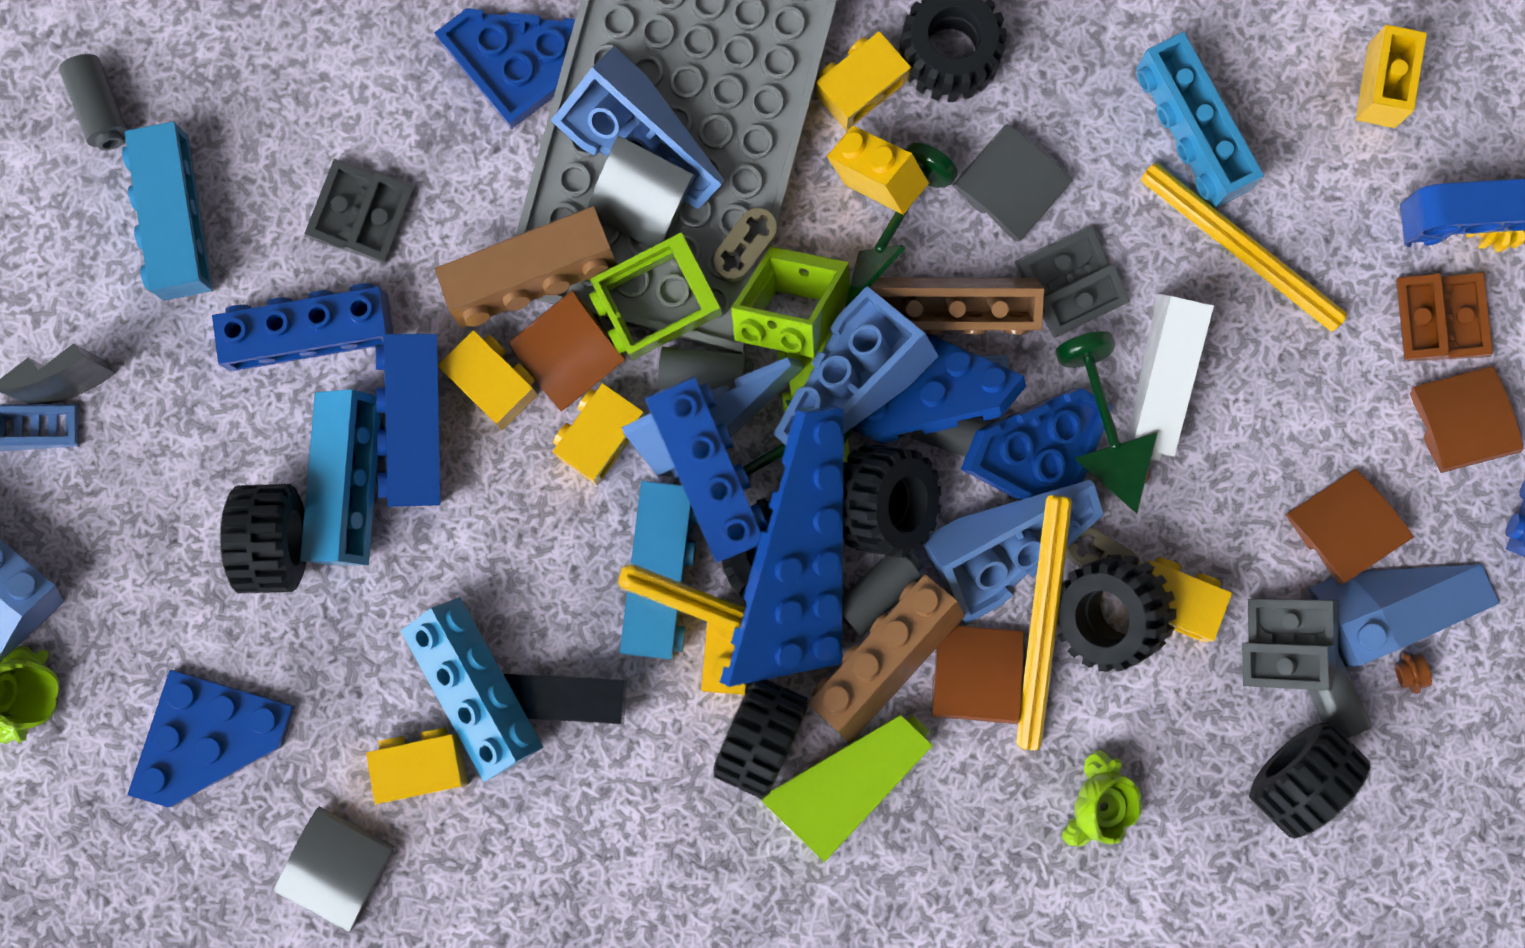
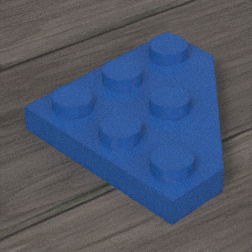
[434,8,575,129]
[853,334,1026,444]
[960,388,1113,500]
[127,670,295,808]

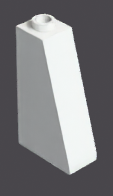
[1127,294,1214,461]

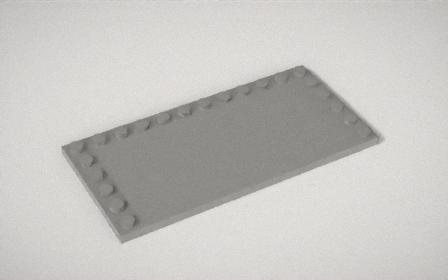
[515,0,838,354]

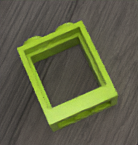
[589,232,723,360]
[731,246,850,358]

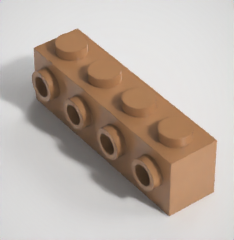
[434,206,617,328]
[869,277,1044,335]
[808,574,965,743]

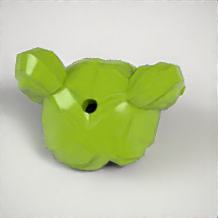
[0,646,60,744]
[1061,750,1142,847]

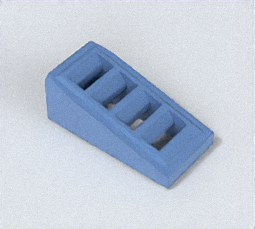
[0,404,79,451]

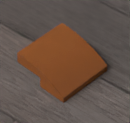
[1396,272,1493,361]
[509,289,626,412]
[1410,366,1524,473]
[1285,469,1414,585]
[931,626,1024,724]

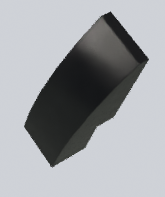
[503,674,627,724]

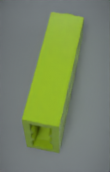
[761,715,933,862]

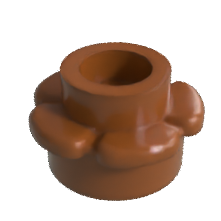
[1394,652,1432,694]

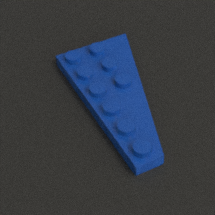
[720,405,844,687]

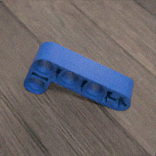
[1400,179,1525,247]

